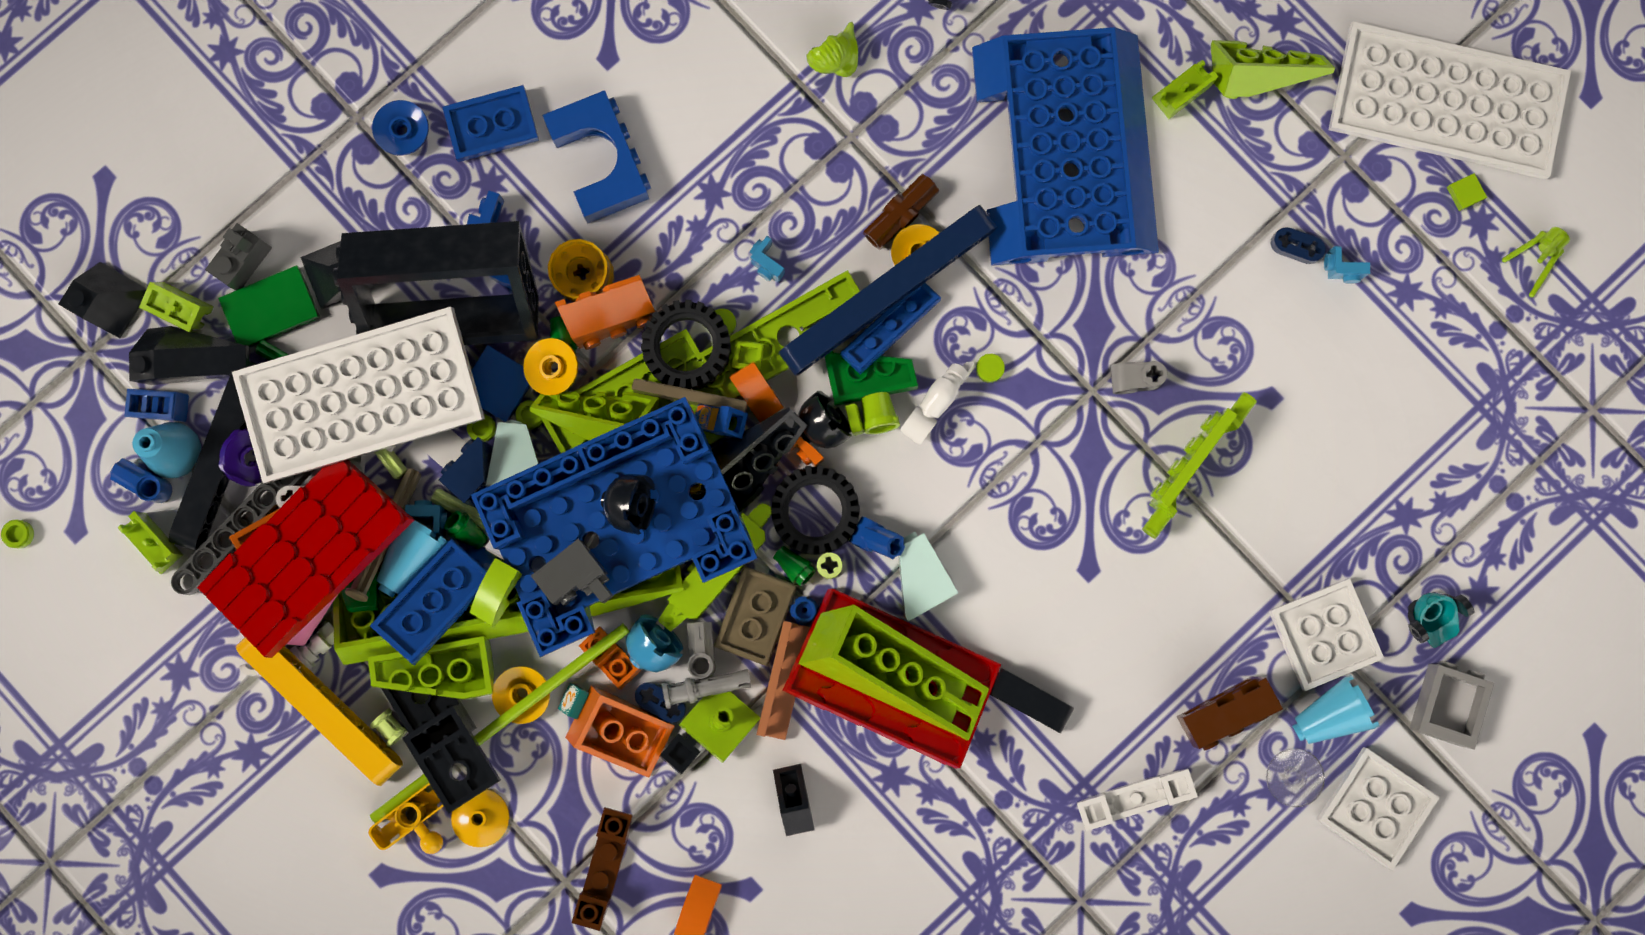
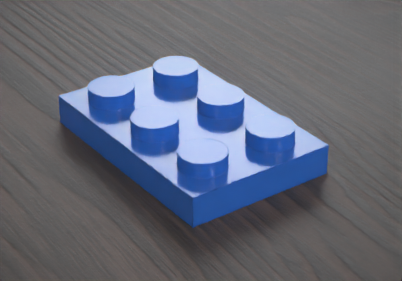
[442,85,539,162]

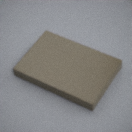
[714,566,797,667]

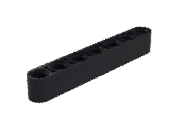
[168,361,257,551]

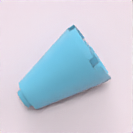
[132,422,201,478]
[376,521,448,598]
[1292,674,1380,744]

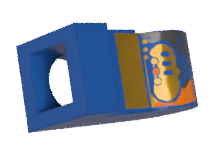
[695,405,748,439]

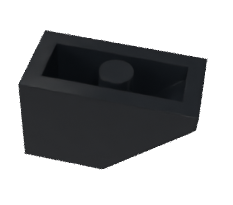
[773,764,815,836]

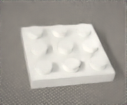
[1269,579,1385,691]
[1317,747,1439,871]

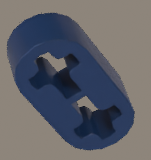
[1271,227,1326,264]
[635,682,686,723]

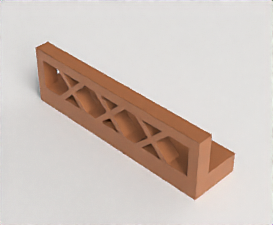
[756,621,811,740]

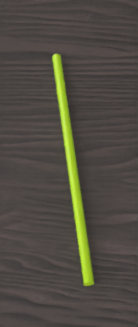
[370,623,630,823]

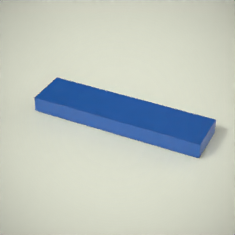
[840,283,941,375]

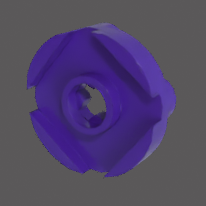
[219,429,262,487]

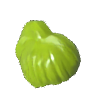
[806,22,858,77]

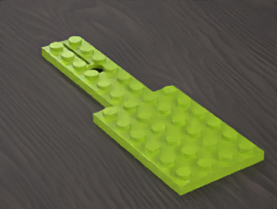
[541,270,876,453]

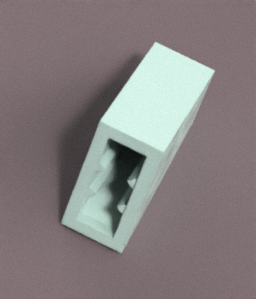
[486,420,539,487]
[898,532,958,622]

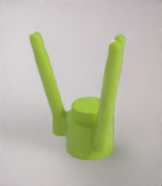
[1502,227,1570,298]

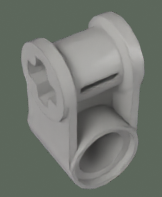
[1110,361,1168,394]

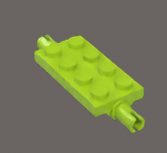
[1142,392,1257,539]

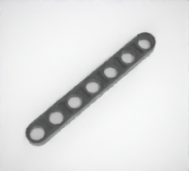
[171,469,316,595]

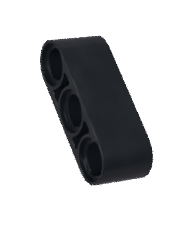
[990,668,1074,734]

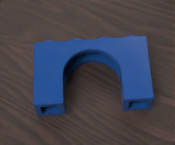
[542,90,651,224]

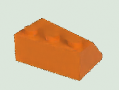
[555,275,655,350]

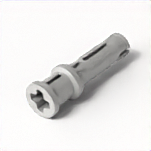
[661,669,751,709]

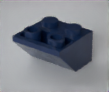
[439,437,493,507]

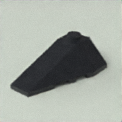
[129,326,249,385]
[712,407,807,512]

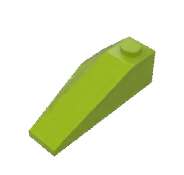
[1211,40,1335,99]
[368,636,494,699]

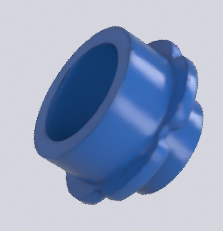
[790,596,818,625]

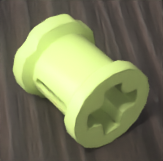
[817,552,842,579]
[369,708,407,747]

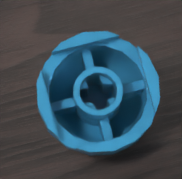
[626,614,683,672]

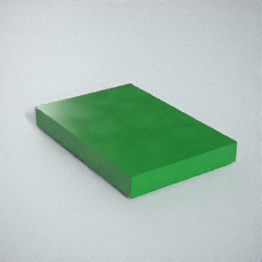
[218,265,320,348]

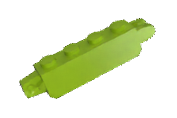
[658,503,772,632]

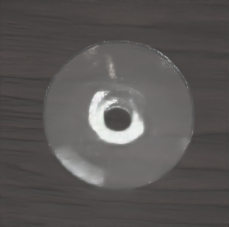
[1266,748,1325,807]

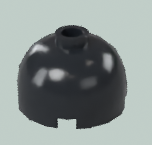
[798,391,852,449]
[601,474,656,535]

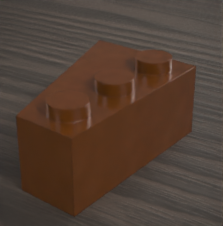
[1176,676,1283,751]

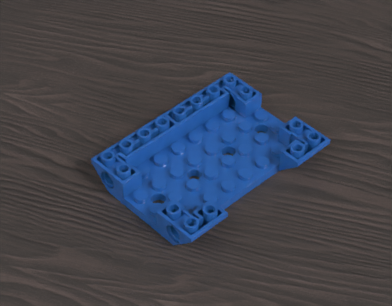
[972,27,1159,266]
[471,397,758,657]

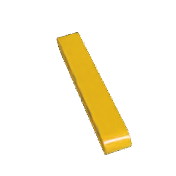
[236,637,403,786]

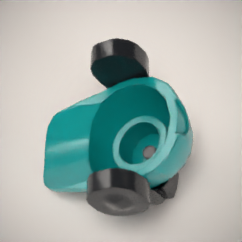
[1408,592,1475,648]

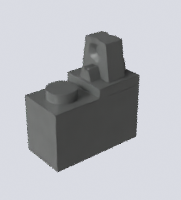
[205,223,272,291]
[531,539,613,606]

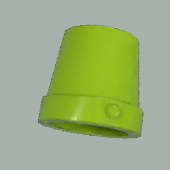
[861,392,900,435]

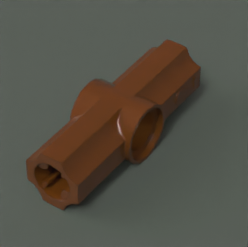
[863,173,939,250]

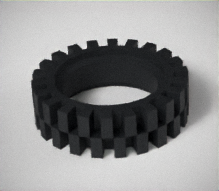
[641,299,731,390]
[771,465,860,555]

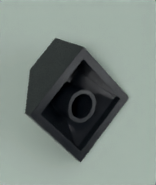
[300,241,374,309]
[58,262,147,338]

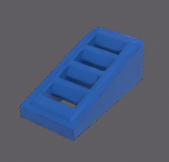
[124,389,189,422]

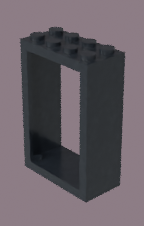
[333,221,539,345]

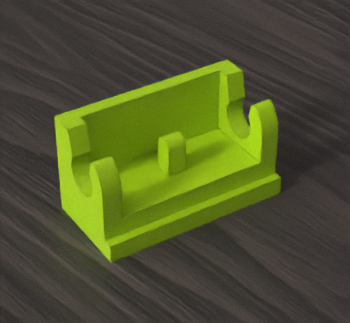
[1152,60,1219,119]
[139,282,214,332]
[118,511,183,574]

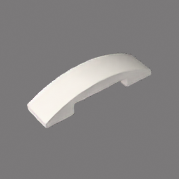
[1077,769,1198,831]

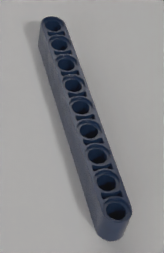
[779,205,998,376]

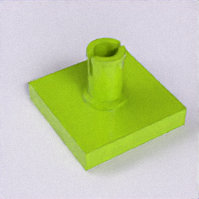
[679,691,760,763]

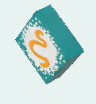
[558,682,589,719]

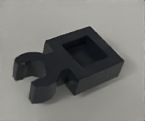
[659,733,700,775]

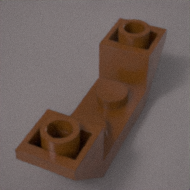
[571,807,633,931]

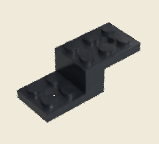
[381,688,501,814]

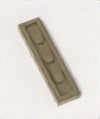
[632,378,748,413]

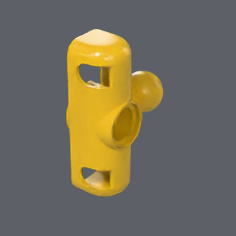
[368,783,444,854]

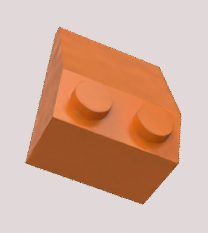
[565,685,674,778]

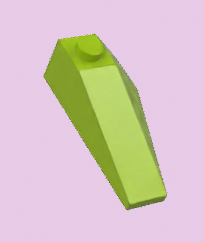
[530,392,659,441]

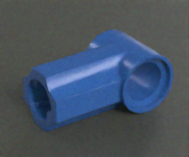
[110,458,172,503]
[849,516,905,559]

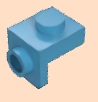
[750,236,785,283]
[1324,246,1370,284]
[405,500,450,537]

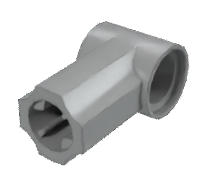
[687,622,716,679]

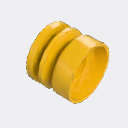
[548,239,614,302]

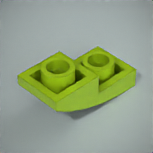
[470,558,522,627]

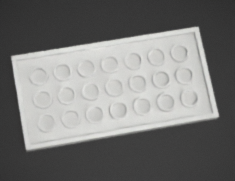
[1328,21,1571,179]
[232,307,485,483]

